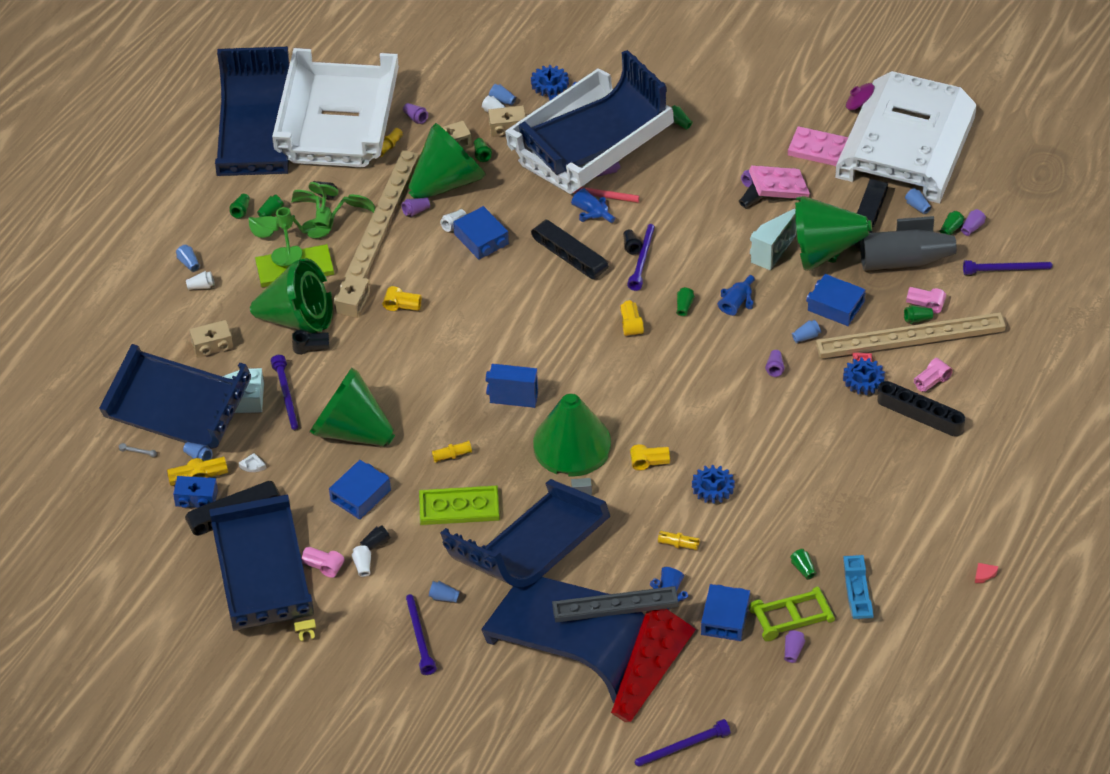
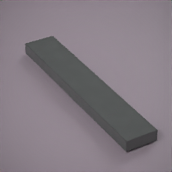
[552,586,679,622]

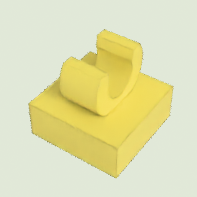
[294,619,316,641]

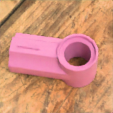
[906,287,946,313]
[914,358,953,392]
[301,547,345,578]

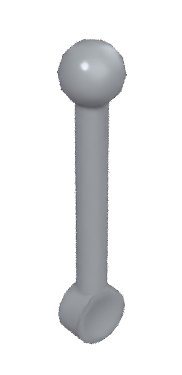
[119,443,157,457]

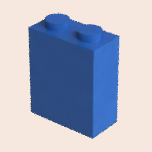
[453,206,509,260]
[806,274,866,326]
[486,364,538,408]
[329,460,391,519]
[701,584,750,641]

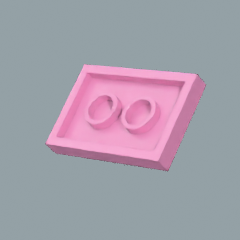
[788,126,848,166]
[749,165,810,198]

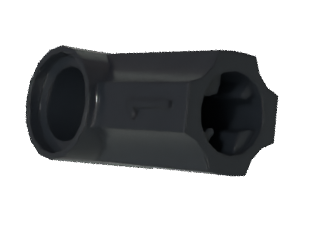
[292,330,330,355]

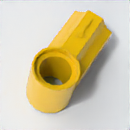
[382,286,422,311]
[620,300,644,336]
[630,444,670,471]

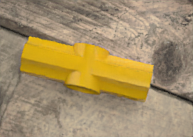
[167,457,228,486]

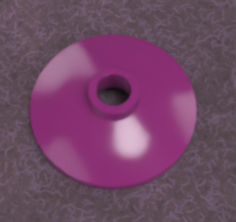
[846,83,875,110]

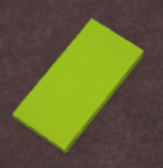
[255,244,334,288]
[419,485,500,525]

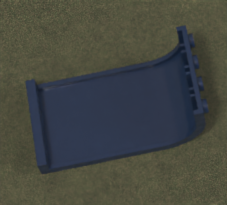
[215,46,290,176]
[519,50,667,175]
[99,344,251,449]
[440,479,611,587]
[209,494,314,631]
[481,577,645,703]

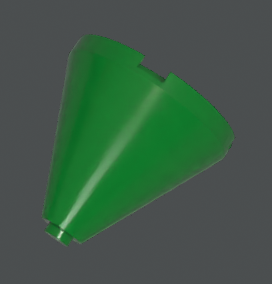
[408,123,486,199]
[795,196,872,271]
[250,258,333,333]
[309,367,395,446]
[533,394,611,477]

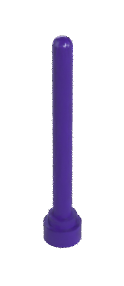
[627,224,655,291]
[963,260,1053,275]
[271,355,299,430]
[406,594,437,675]
[635,719,731,766]

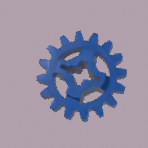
[531,65,569,97]
[843,357,885,395]
[692,465,735,504]

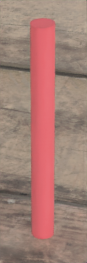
[573,187,639,203]

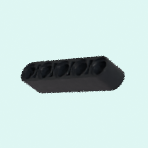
[852,179,888,248]
[531,219,609,279]
[877,381,965,437]
[185,481,281,536]

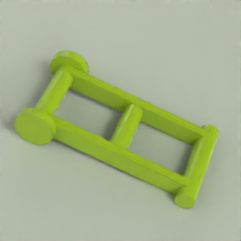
[748,587,835,641]

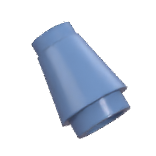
[489,84,516,106]
[905,188,931,214]
[176,245,200,272]
[792,320,821,343]
[183,442,213,461]
[429,581,460,603]

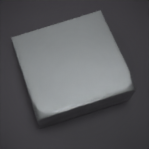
[571,478,592,495]

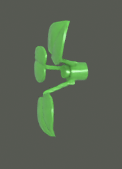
[291,182,375,228]
[249,207,334,266]

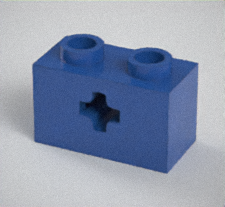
[173,476,218,508]

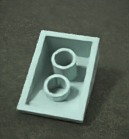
[750,209,797,270]
[222,368,264,413]

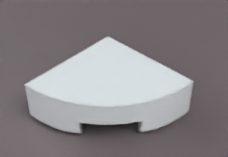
[239,453,266,472]

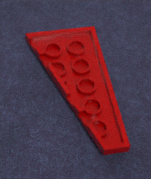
[611,609,696,722]

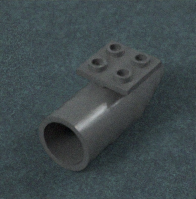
[860,216,957,271]

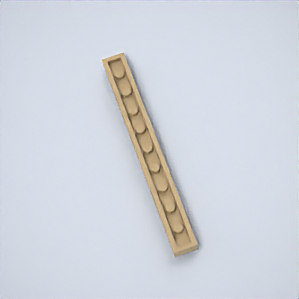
[345,150,419,279]
[816,312,1006,359]

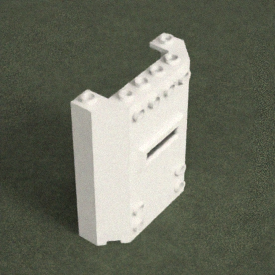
[272,48,399,167]
[505,68,674,194]
[835,71,976,204]

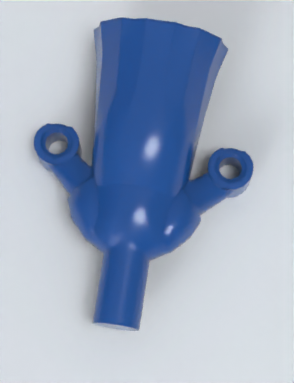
[571,188,615,223]
[717,275,755,316]
[650,567,688,609]

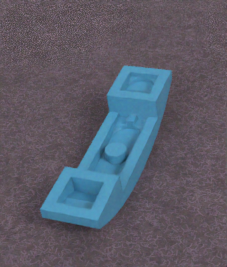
[843,555,874,619]

